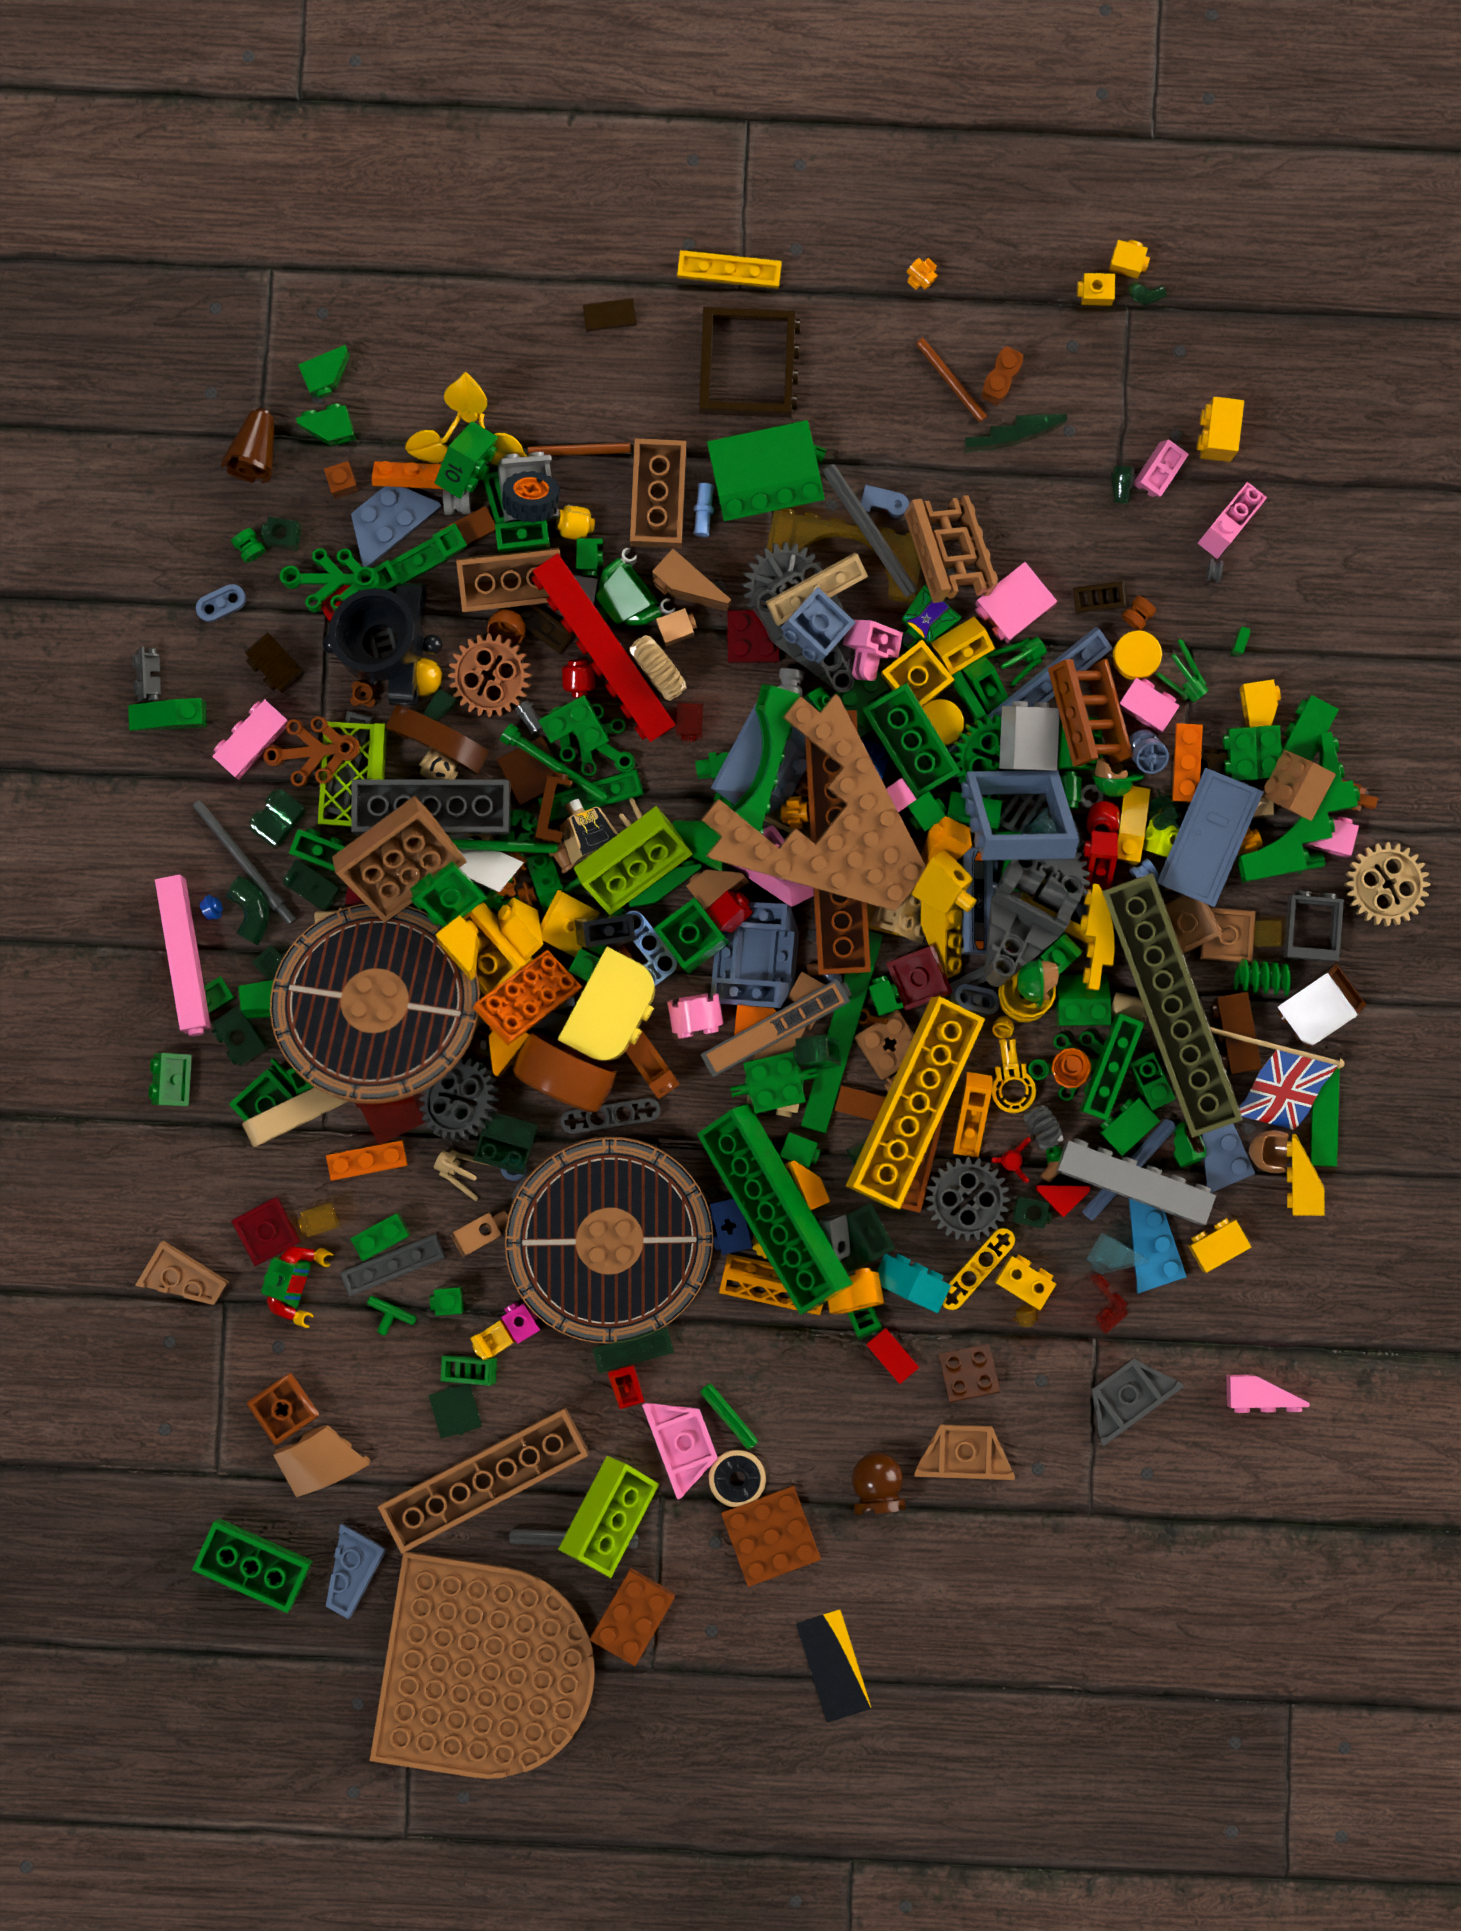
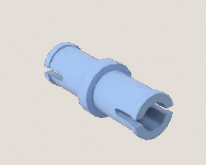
[693,483,714,537]

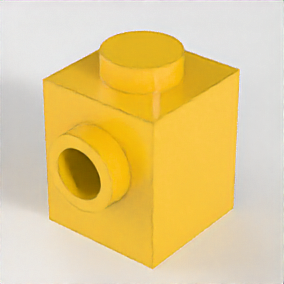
[1108,240,1150,279]
[1077,273,1115,306]

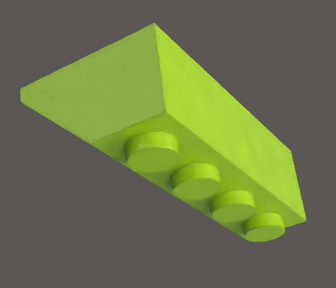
[574,806,693,915]
[558,1456,659,1578]

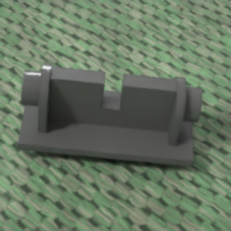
[132,647,161,702]

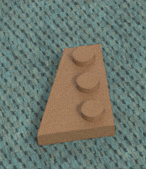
[135,1241,229,1305]

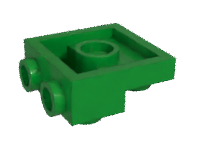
[1223,725,1281,781]
[410,861,486,928]

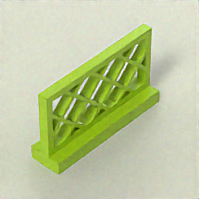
[318,722,388,827]

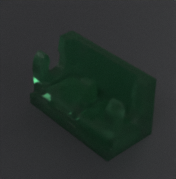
[282,859,342,911]

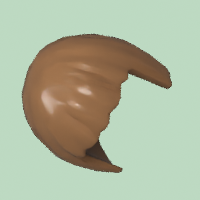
[1249,1130,1289,1173]

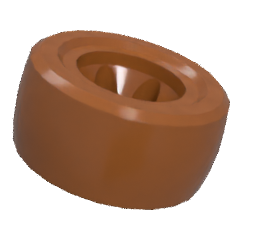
[513,1031,617,1113]

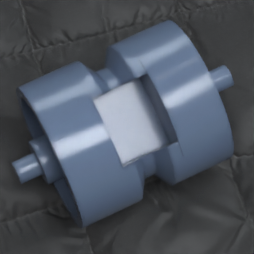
[1129,729,1169,774]

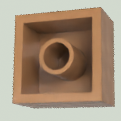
[1262,750,1336,821]

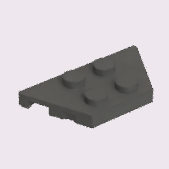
[1091,1358,1184,1446]

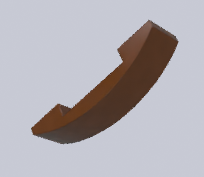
[385,705,489,775]

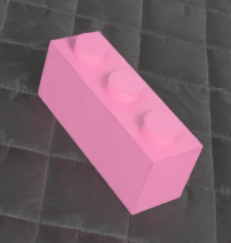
[212,699,288,780]

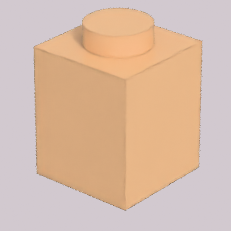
[656,608,697,647]

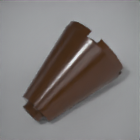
[221,408,275,483]

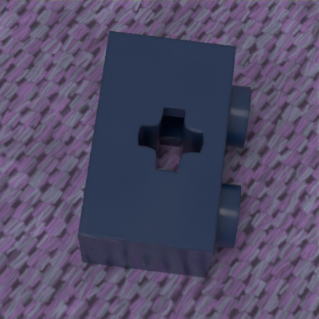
[709,1198,752,1255]

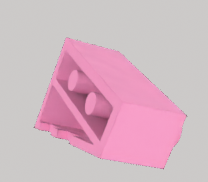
[730,825,814,907]

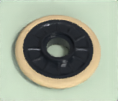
[709,1450,766,1507]

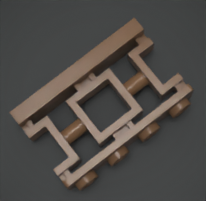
[904,495,998,603]

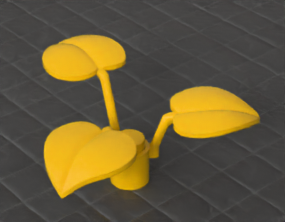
[405,372,527,465]

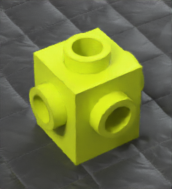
[1142,818,1180,857]

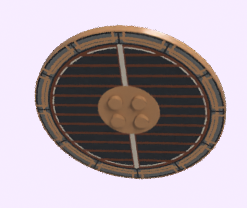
[270,904,480,1104]
[505,1136,713,1343]

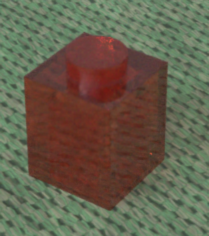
[676,703,704,742]

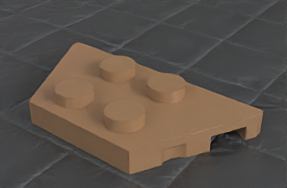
[914,1424,1015,1480]

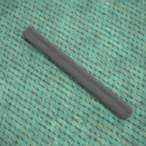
[823,464,917,597]

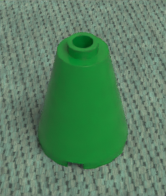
[672,820,730,871]

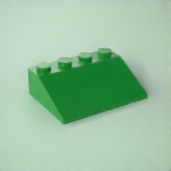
[707,420,825,521]

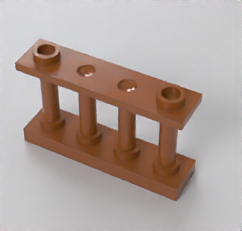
[1048,659,1133,767]

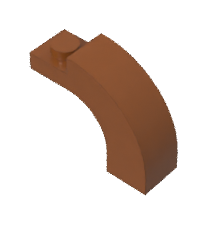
[625,1029,680,1099]

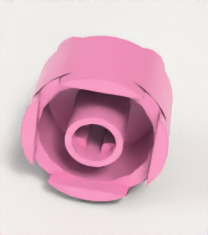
[667,993,723,1038]

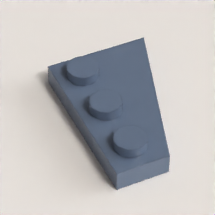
[1201,1124,1255,1193]
[326,1524,387,1619]

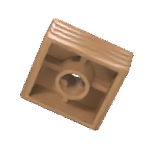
[854,1010,914,1080]

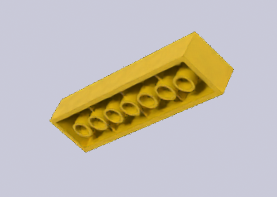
[846,996,985,1209]

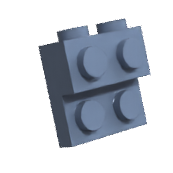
[780,587,856,663]

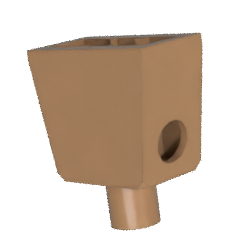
[450,1211,508,1258]

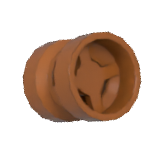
[1121,595,1157,631]

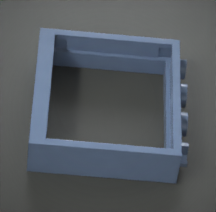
[961,770,1079,860]

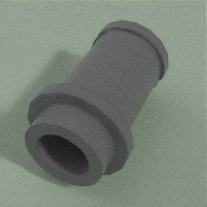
[515,700,542,734]

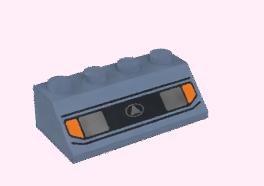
[960,848,998,955]

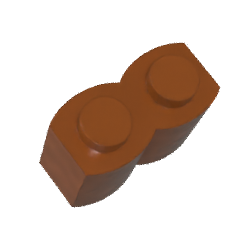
[981,346,1023,406]

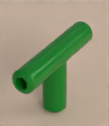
[367,1296,417,1336]

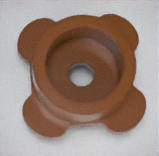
[350,681,377,708]

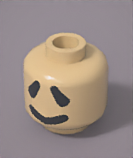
[419,749,458,780]

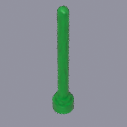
[499,723,609,803]
[449,836,559,853]

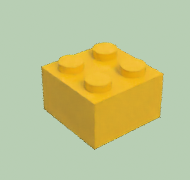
[1197,397,1244,462]
[881,640,955,707]

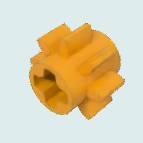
[906,258,938,290]
[781,796,810,829]
[1237,827,1263,855]

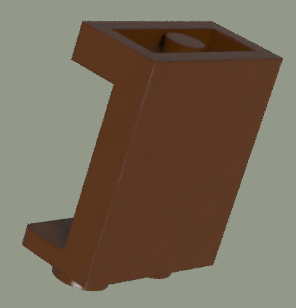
[534,772,573,845]

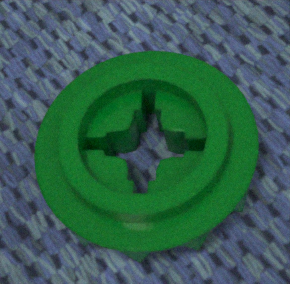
[499,810,538,842]

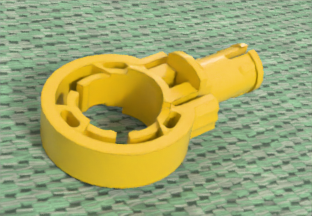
[991,1038,1036,1113]

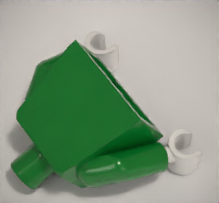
[596,548,675,626]

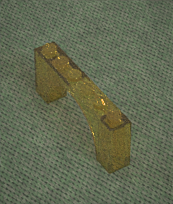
[767,508,921,604]

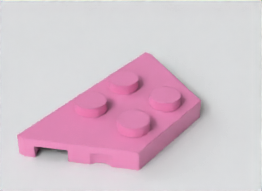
[642,1403,718,1500]

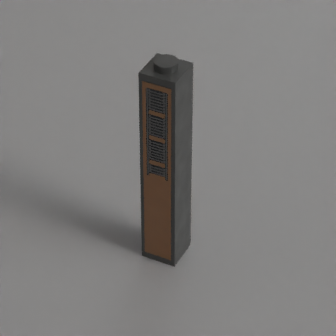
[700,979,852,1078]

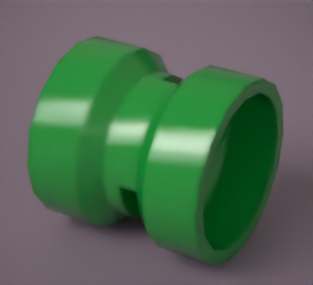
[231,528,266,564]

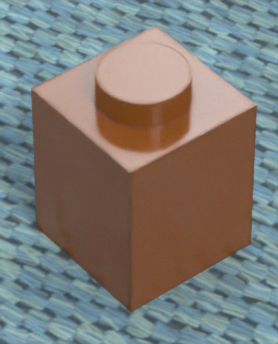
[324,461,359,499]

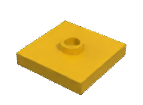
[540,890,600,957]

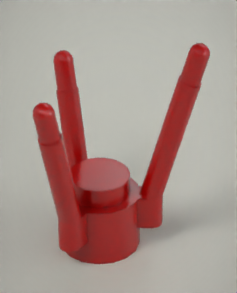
[991,1137,1031,1183]

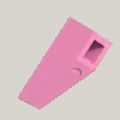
[1198,482,1267,559]
[1226,1374,1309,1413]

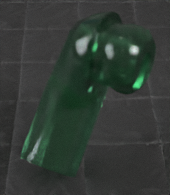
[1128,281,1167,305]

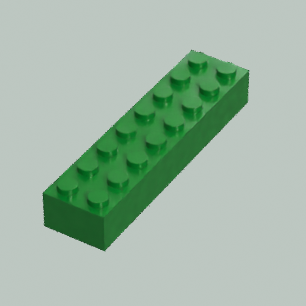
[697,1104,853,1315]

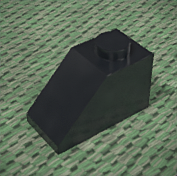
[574,914,636,948]

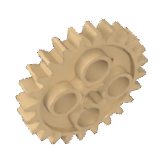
[1344,842,1430,927]

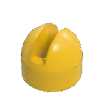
[992,1016,1014,1039]

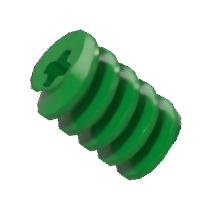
[1234,959,1291,997]

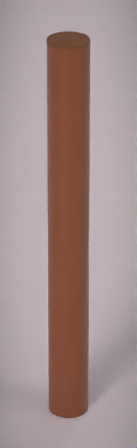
[916,338,987,423]
[528,442,631,457]

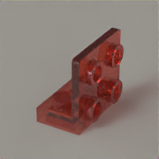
[355,1096,425,1145]
[1085,1272,1129,1334]

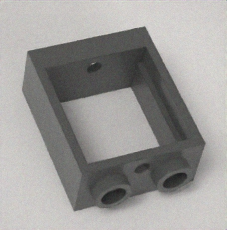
[1283,891,1344,962]

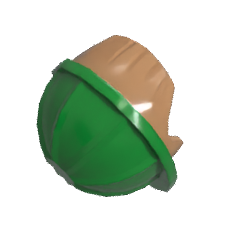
[1093,758,1144,797]
[1017,959,1059,1008]

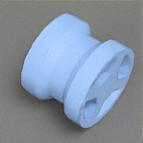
[1130,859,1159,882]

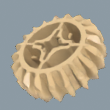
[629,635,686,701]

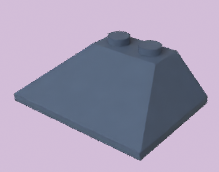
[711,702,807,814]
[710,902,799,1008]

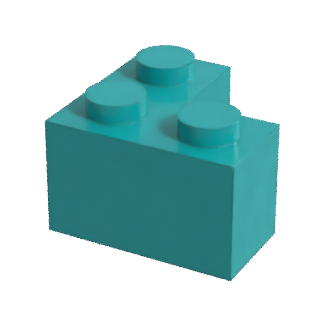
[876,1253,951,1313]

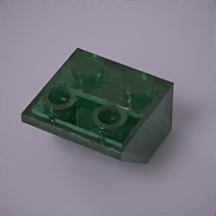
[473,1112,539,1175]
[842,1202,896,1272]

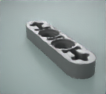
[560,1098,661,1133]

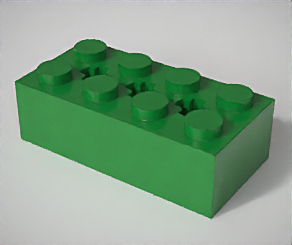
[192,1518,313,1613]

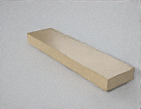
[765,553,868,626]

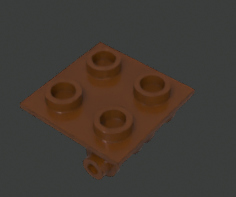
[938,1344,1001,1403]

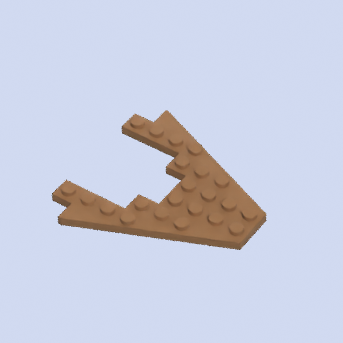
[701,694,926,911]

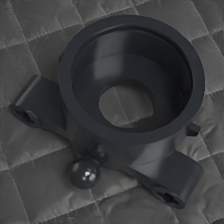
[322,584,443,705]

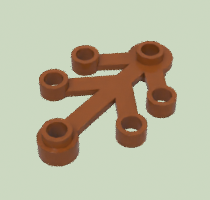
[263,717,360,787]

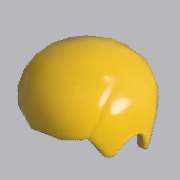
[417,658,442,697]

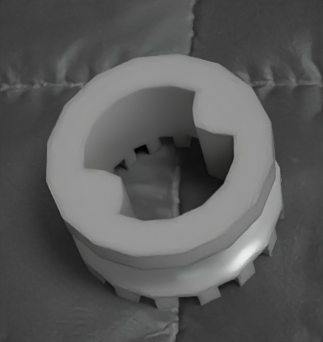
[1081,785,1103,809]

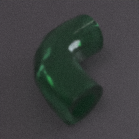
[226,875,269,945]

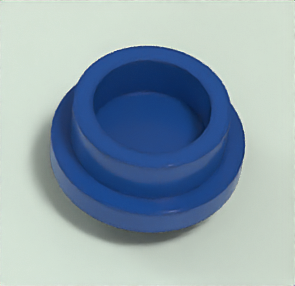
[200,895,223,920]

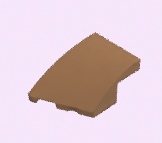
[273,1425,371,1497]

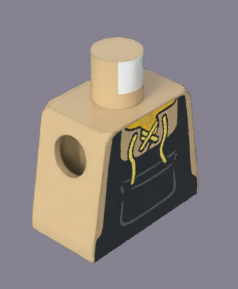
[560,799,618,865]

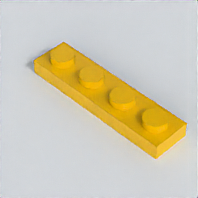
[677,250,782,289]

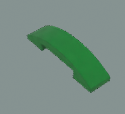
[369,523,468,591]

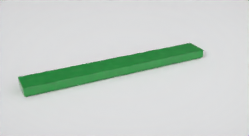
[801,931,883,1133]

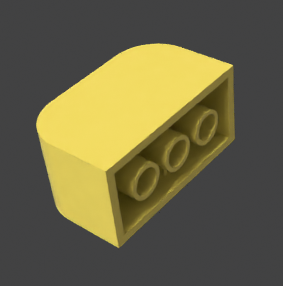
[558,947,655,1061]

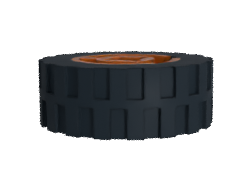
[502,471,560,523]

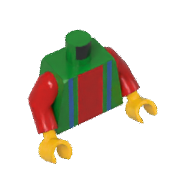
[261,1246,333,1328]

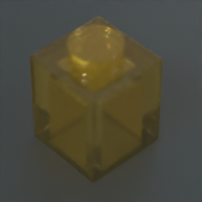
[298,1202,340,1237]

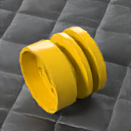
[998,972,1056,1023]

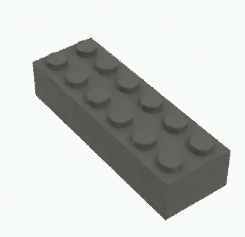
[351,780,511,835]

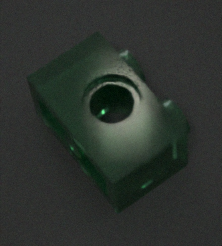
[212,1006,270,1067]

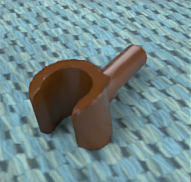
[859,1009,888,1026]

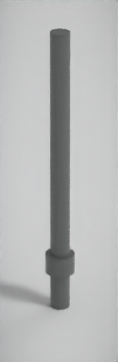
[192,800,296,925]

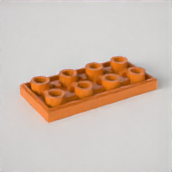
[472,950,582,1046]

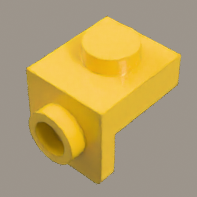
[470,1319,516,1360]

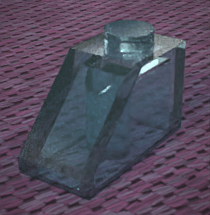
[1086,1233,1150,1275]

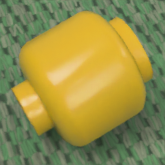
[555,505,595,540]

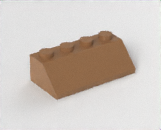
[456,547,560,612]

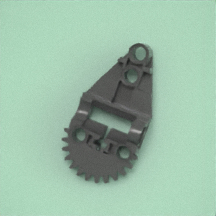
[742,542,854,692]
[984,853,1090,987]

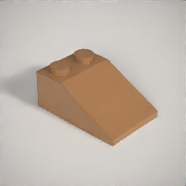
[652,549,731,612]

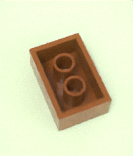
[590,1567,675,1666]

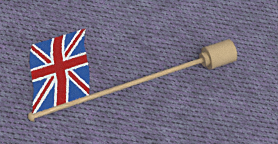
[1111,992,1344,1130]

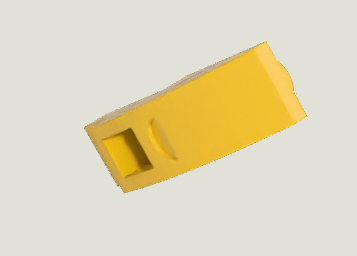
[1080,883,1114,991]

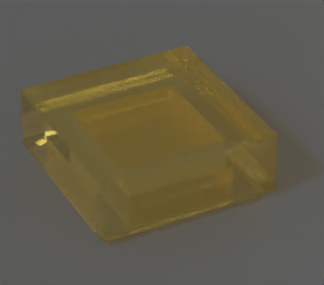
[1254,921,1281,947]

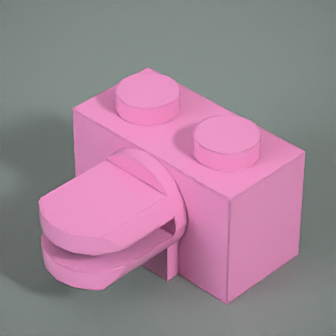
[843,620,903,681]

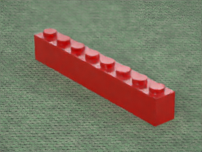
[531,553,676,742]

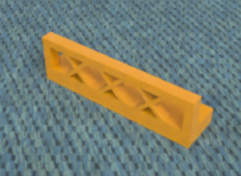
[719,1254,823,1315]

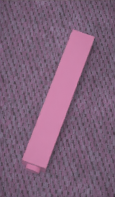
[155,874,211,1036]

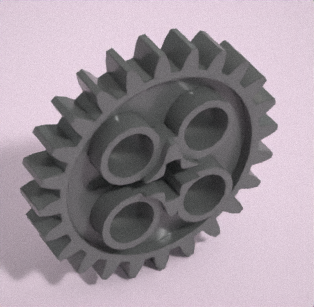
[419,1057,500,1142]
[925,1157,1010,1241]

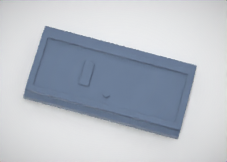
[1157,768,1263,907]

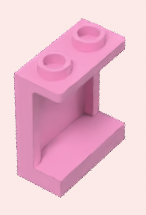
[975,562,1058,643]

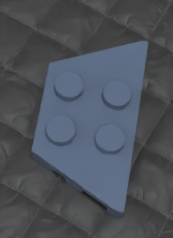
[351,486,442,567]

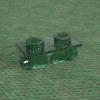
[1148,788,1179,830]

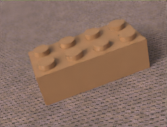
[630,439,687,549]

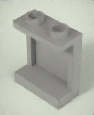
[497,452,559,523]

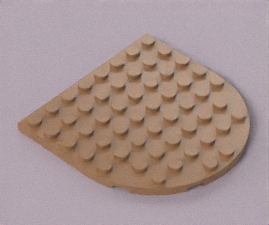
[370,1551,595,1779]

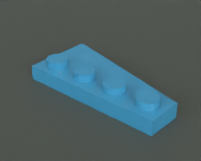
[1128,1198,1187,1294]

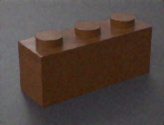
[1211,992,1262,1074]

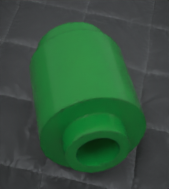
[1060,771,1082,809]

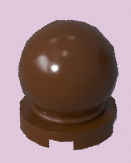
[851,1452,906,1514]

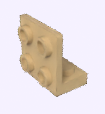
[870,888,925,944]

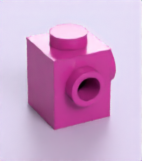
[501,1302,541,1344]

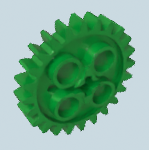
[951,714,1031,799]

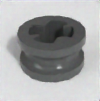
[1206,558,1223,583]

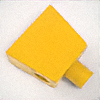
[911,849,977,914]

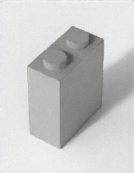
[999,701,1059,771]

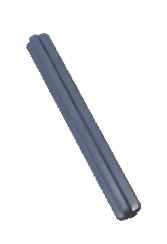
[1082,1119,1176,1220]

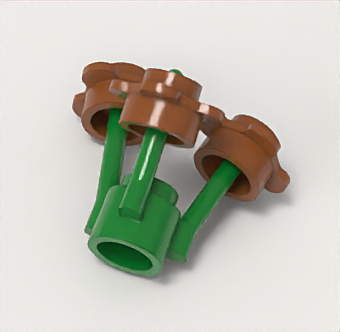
[480,852,539,911]

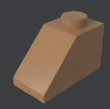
[686,870,749,910]

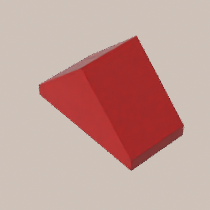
[1035,1185,1090,1217]
[608,1363,645,1409]

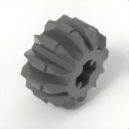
[1024,1105,1063,1150]

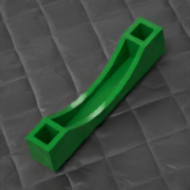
[719,684,799,836]

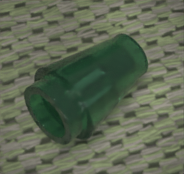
[1111,466,1137,504]

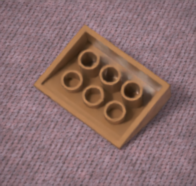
[332,796,467,923]

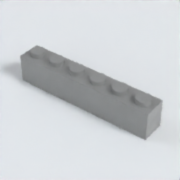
[1055,1138,1216,1226]

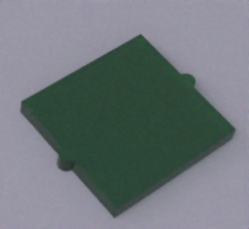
[429,1384,482,1439]

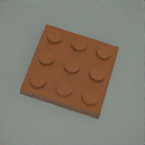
[721,1485,821,1587]

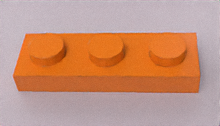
[372,461,443,489]
[1172,723,1203,803]
[326,1140,408,1181]

